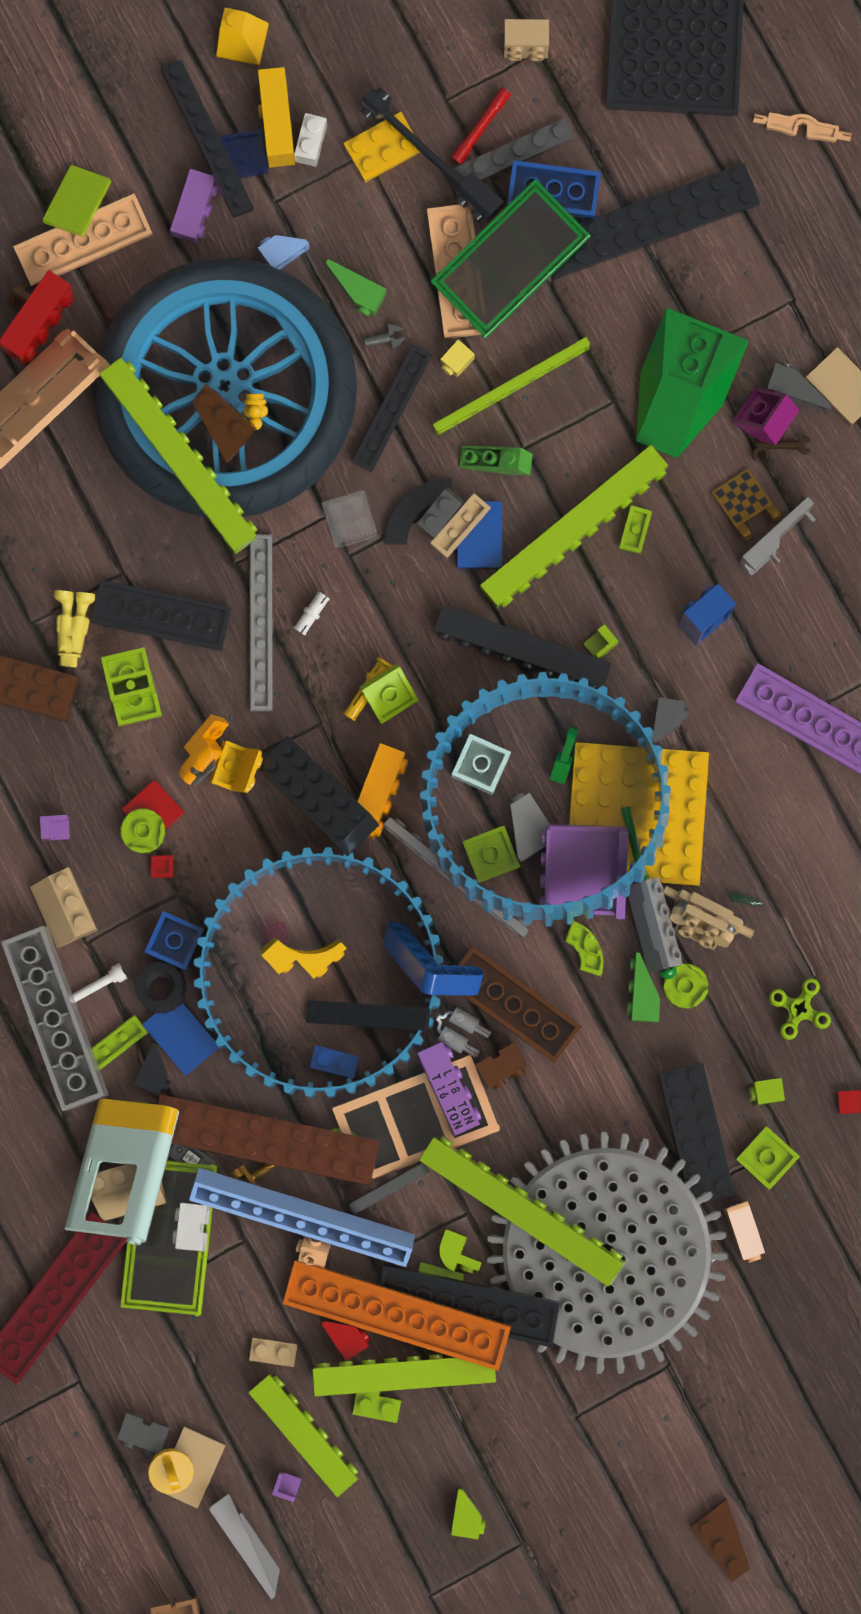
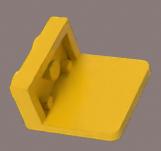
[209,740,262,793]

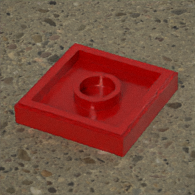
[121,780,185,831]

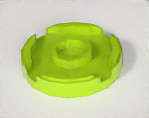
[121,809,165,853]
[663,964,708,1009]

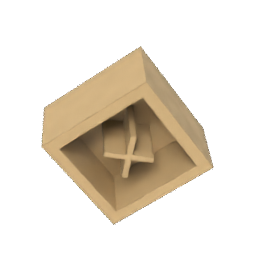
[504,19,549,61]

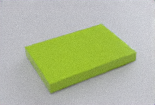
[42,165,111,237]

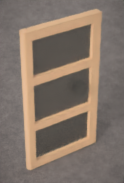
[332,1055,500,1180]

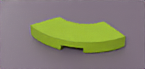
[565,920,603,977]

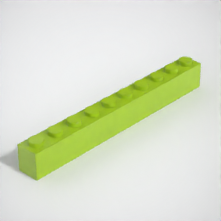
[99,358,257,555]
[480,445,668,609]
[419,1136,626,1286]

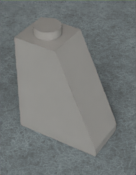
[510,793,549,863]

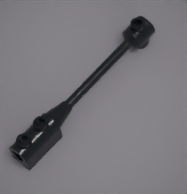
[360,87,505,223]

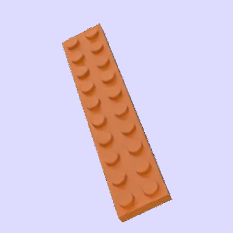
[283,1260,512,1371]

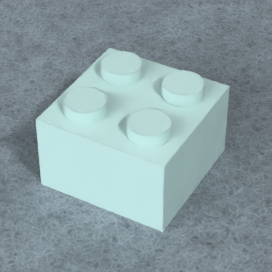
[452,734,511,795]

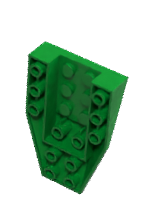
[636,307,749,459]

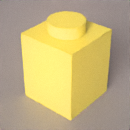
[441,340,475,378]

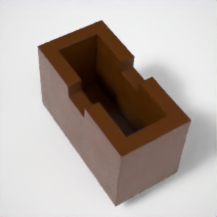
[475,1043,527,1090]

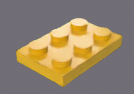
[344,112,420,183]

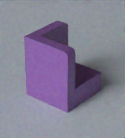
[40,815,70,841]
[272,1471,302,1502]

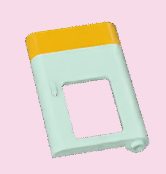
[64,1099,179,1245]

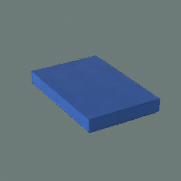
[458,501,502,569]
[142,1003,219,1076]

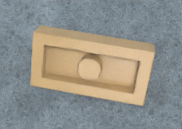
[249,1338,298,1367]

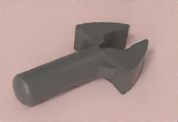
[363,324,406,350]

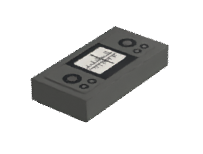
[168,1144,217,1175]

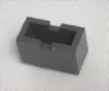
[417,487,465,538]
[117,1412,171,1456]

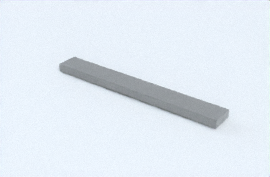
[250,534,273,712]

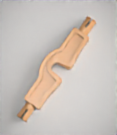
[753,113,852,143]

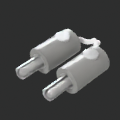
[436,1006,491,1057]

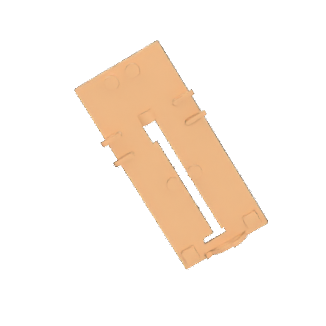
[0,329,110,469]

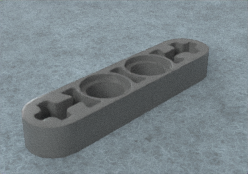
[348,1163,430,1215]

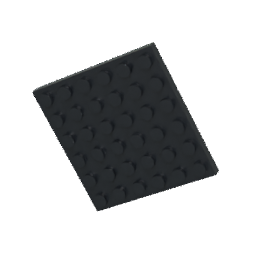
[606,0,744,116]

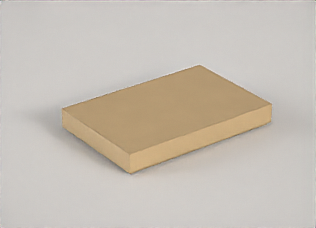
[805,347,861,426]
[156,1427,226,1509]

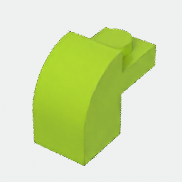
[440,1229,482,1274]

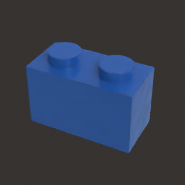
[310,1046,360,1079]

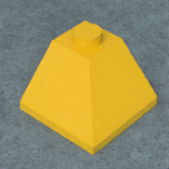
[216,8,269,66]

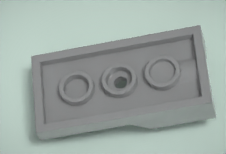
[739,497,816,576]

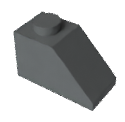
[652,697,688,744]

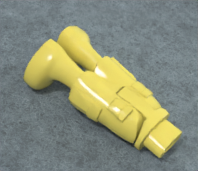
[54,590,95,667]

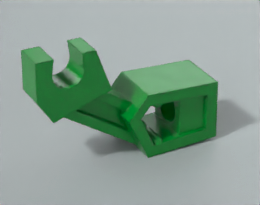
[550,725,579,785]

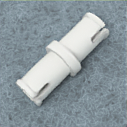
[293,591,330,636]

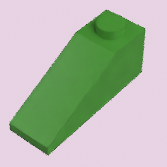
[326,259,387,317]

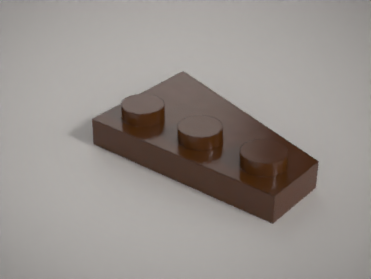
[192,384,257,462]
[690,1499,750,1582]

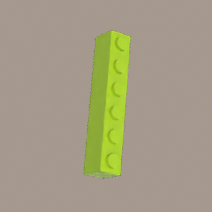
[249,1374,358,1497]

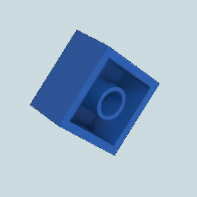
[145,911,205,972]

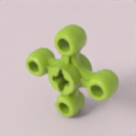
[768,978,831,1040]

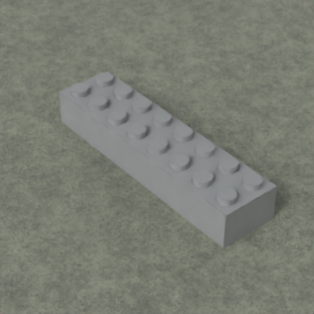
[1,926,109,1111]

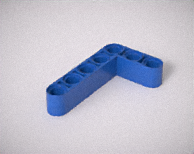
[383,922,484,996]

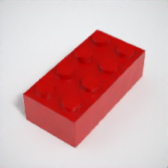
[0,270,75,366]

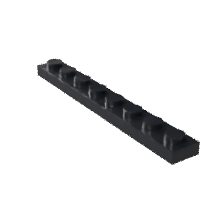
[161,60,254,218]

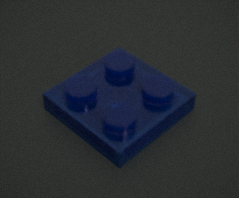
[219,129,269,178]

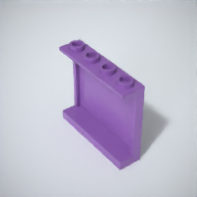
[539,824,628,919]

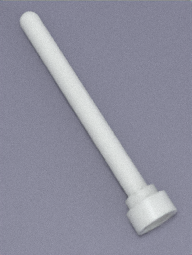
[29,963,128,1025]

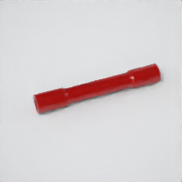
[450,87,511,165]

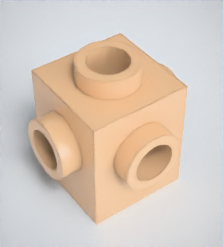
[296,1236,331,1269]

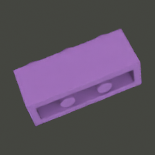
[170,169,218,244]

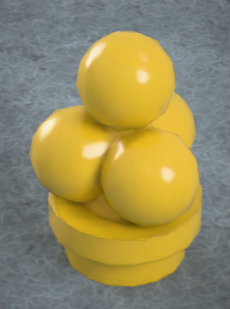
[243,394,268,430]

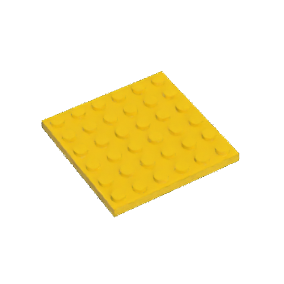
[569,742,709,886]

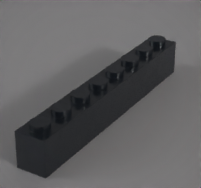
[434,605,612,690]

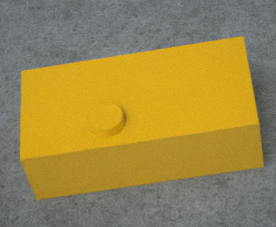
[258,67,295,168]

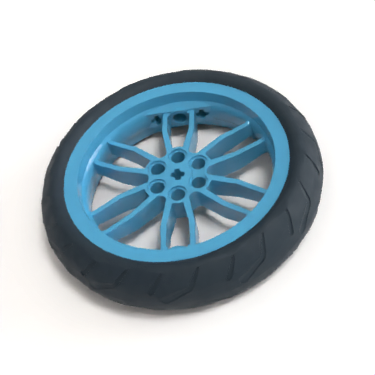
[93,258,357,517]

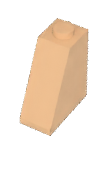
[723,1201,765,1263]

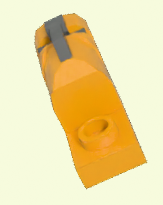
[178,714,229,786]

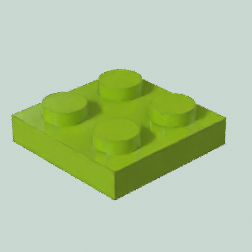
[359,663,419,724]
[462,826,520,884]
[736,1126,800,1190]

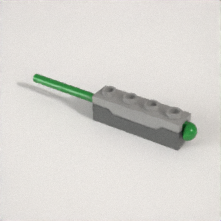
[621,806,683,980]

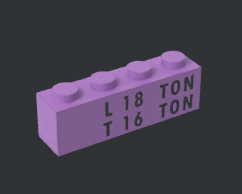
[417,1042,481,1136]

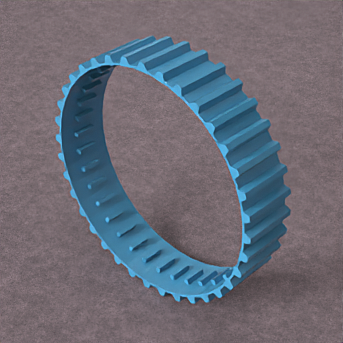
[420,672,671,927]
[194,847,443,1098]

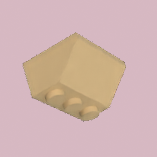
[30,867,98,949]
[91,1164,167,1221]

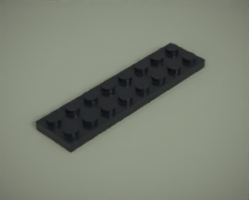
[380,1264,561,1348]

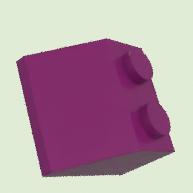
[732,387,799,445]

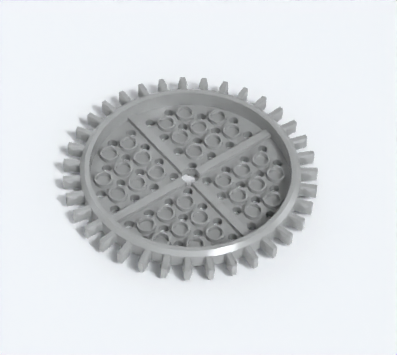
[487,1132,728,1374]

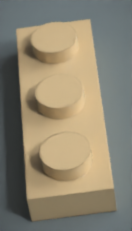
[430,494,491,558]

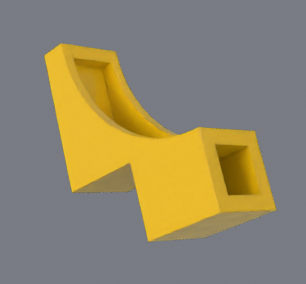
[259,937,347,979]

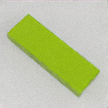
[92,1015,149,1070]

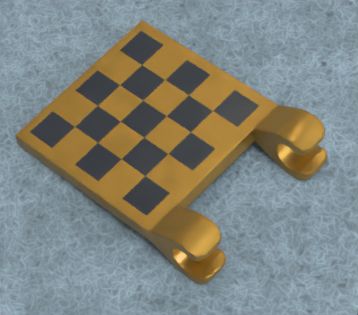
[711,469,781,541]

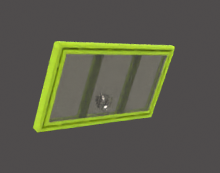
[120,1161,217,1317]

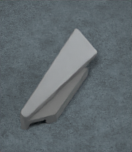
[208,1494,280,1600]

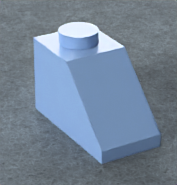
[258,235,310,270]

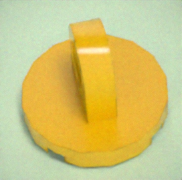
[148,1448,194,1494]

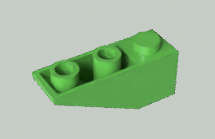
[459,446,533,476]
[627,953,660,1023]

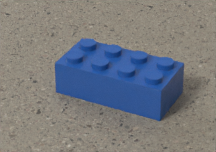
[507,160,601,218]
[679,584,736,646]

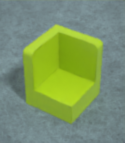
[584,624,619,659]

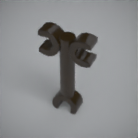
[753,437,811,461]

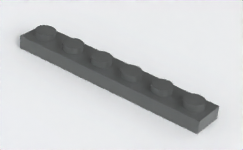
[451,118,574,194]

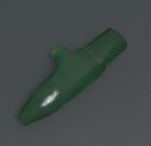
[730,893,764,906]

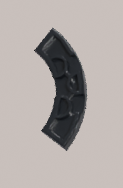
[385,478,452,545]

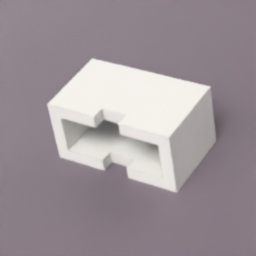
[294,113,327,167]
[173,1203,210,1252]

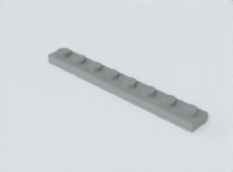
[383,818,529,940]

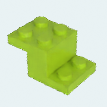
[101,647,162,727]

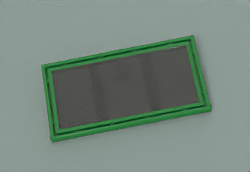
[430,179,591,339]

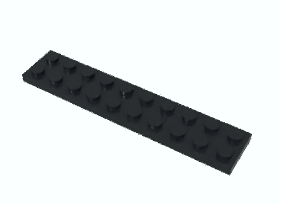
[538,163,760,280]

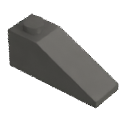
[767,362,832,413]

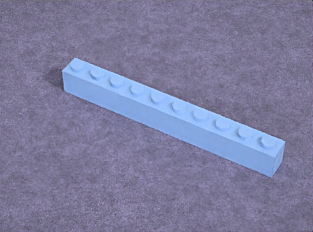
[189,1168,415,1267]

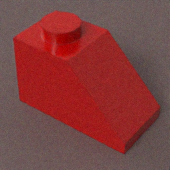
[321,1320,370,1362]

